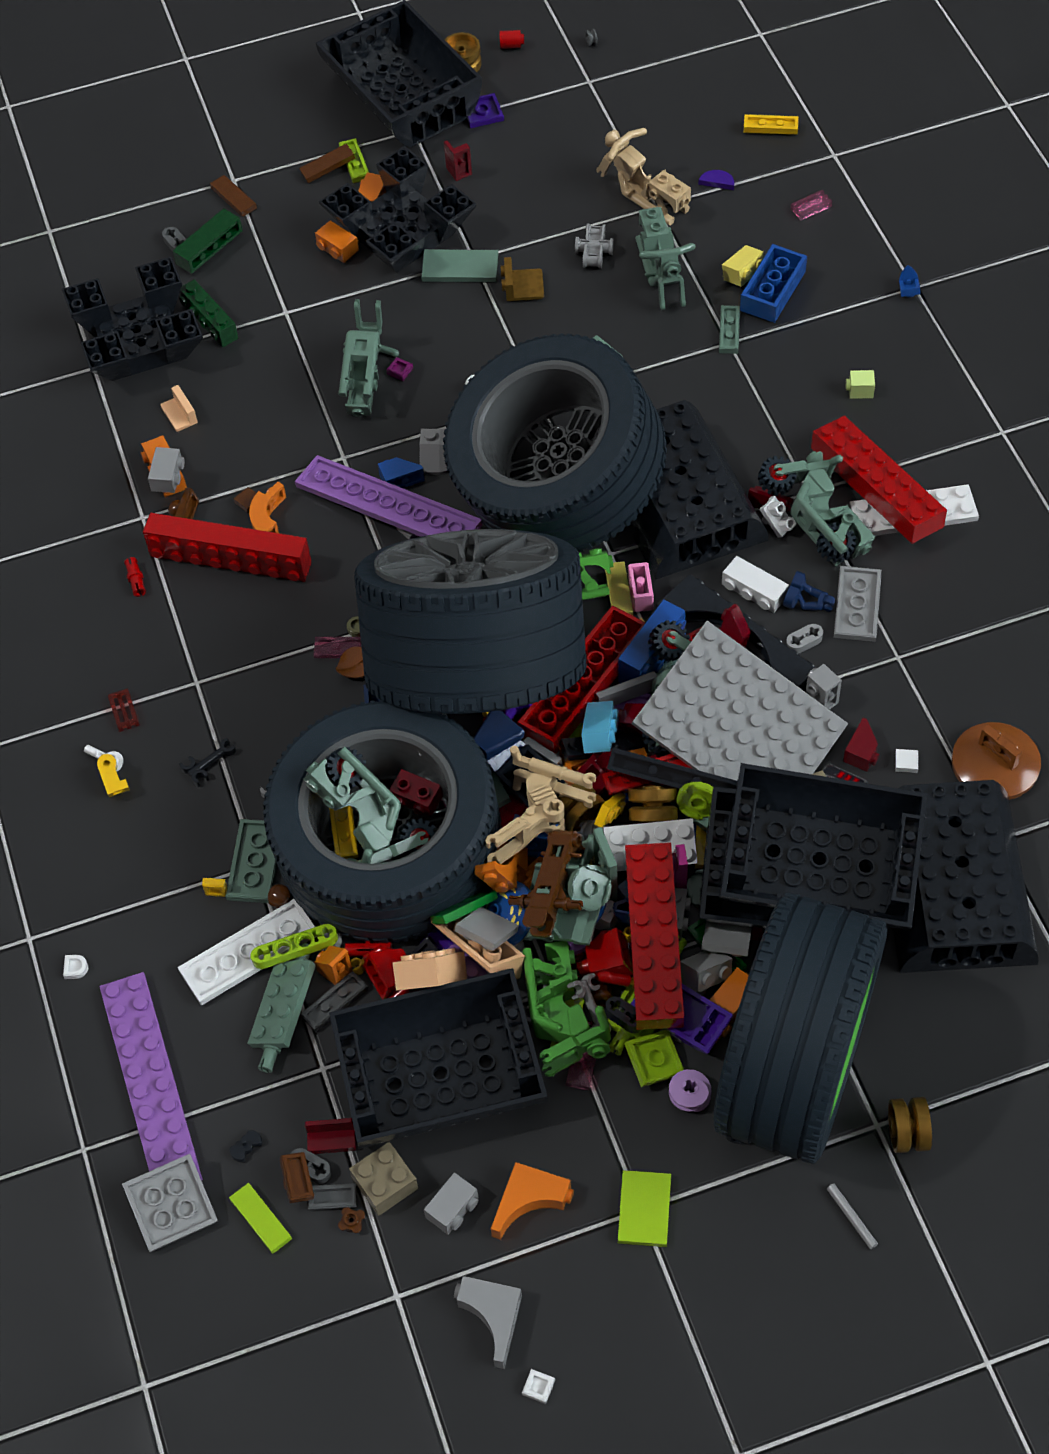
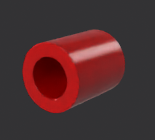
[500,30,524,49]

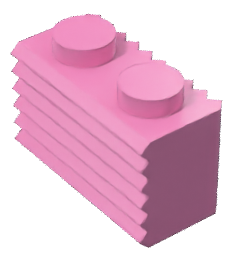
[628,562,654,612]

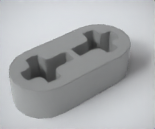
[786,624,823,654]

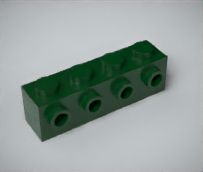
[173,208,243,274]
[179,279,239,347]

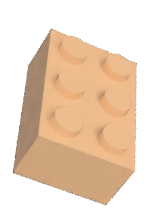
[393,948,467,990]

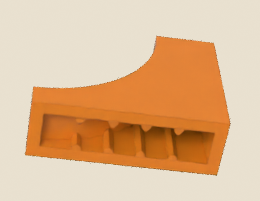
[491,1162,574,1240]

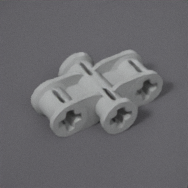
[575,223,613,269]

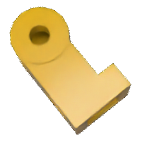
[97,754,130,797]

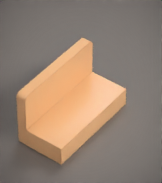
[161,385,198,432]

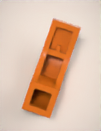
[249,481,286,533]

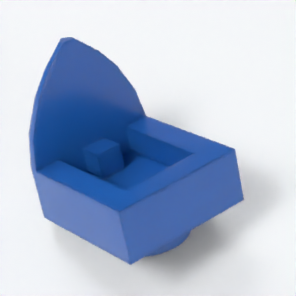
[899,265,920,297]

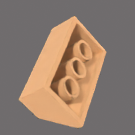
[431,912,525,979]

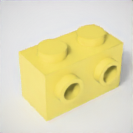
[722,245,764,287]

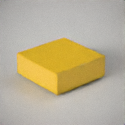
[202,878,227,897]

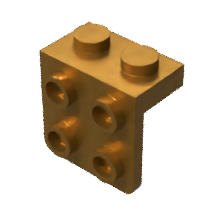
[501,257,544,301]

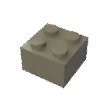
[349,1142,418,1216]

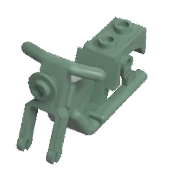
[635,207,695,311]
[338,299,399,417]

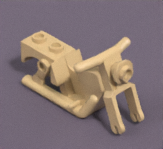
[596,128,691,226]

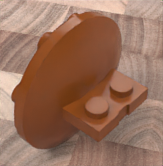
[952,722,1041,800]

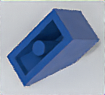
[378,457,425,488]

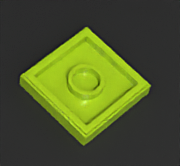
[624,1030,684,1087]

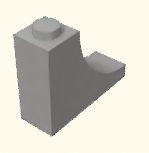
[454,1276,522,1369]

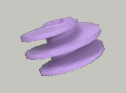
[669,1069,711,1112]

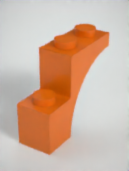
[475,841,528,893]

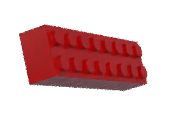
[811,415,947,544]
[143,513,312,582]
[517,605,645,754]
[625,843,684,1030]

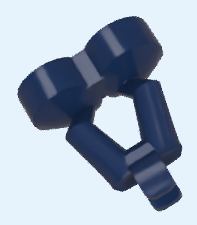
[783,571,835,612]

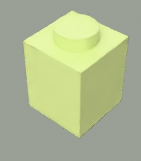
[845,370,875,399]

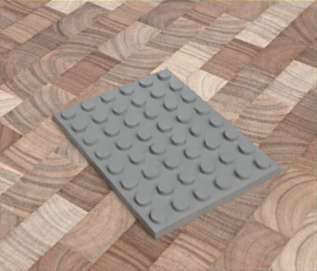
[631,621,848,780]

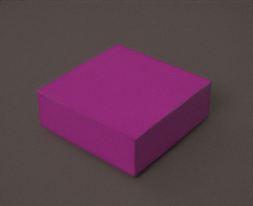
[386,357,413,381]

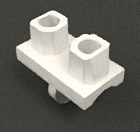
[759,496,796,538]

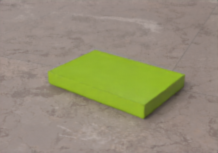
[618,1170,671,1247]

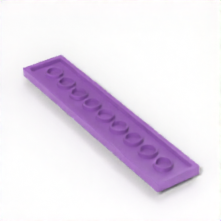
[295,455,483,537]
[100,972,203,1180]

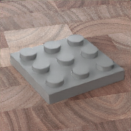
[122,1154,218,1252]

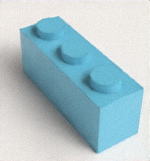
[581,701,619,753]

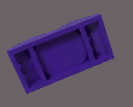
[631,984,733,1054]

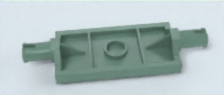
[247,943,316,1073]

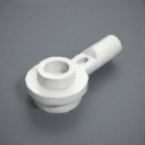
[84,745,123,771]

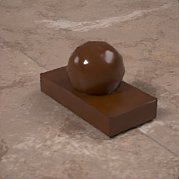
[168,488,199,519]
[280,1152,314,1203]

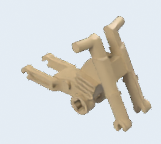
[486,746,596,864]

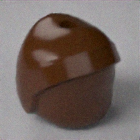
[268,884,292,908]
[591,982,612,1007]

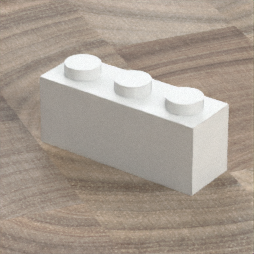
[722,556,789,613]

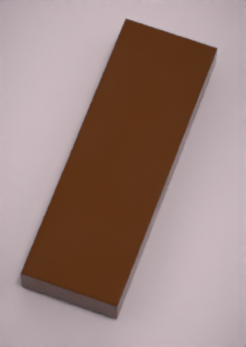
[299,143,355,183]
[210,175,257,217]

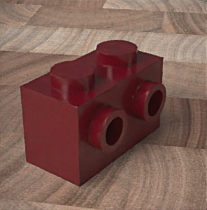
[390,769,444,817]

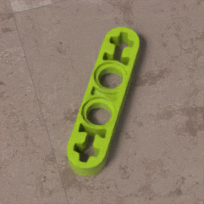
[250,924,338,969]

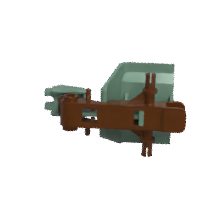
[508,830,601,945]

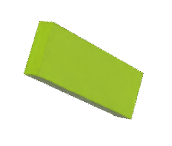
[339,138,369,183]
[229,1183,292,1254]

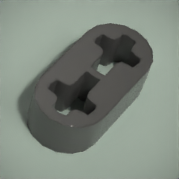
[162,227,186,252]
[290,1148,331,1184]

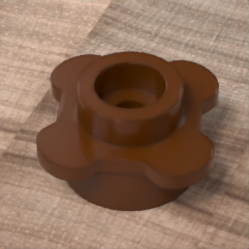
[338,1207,365,1233]

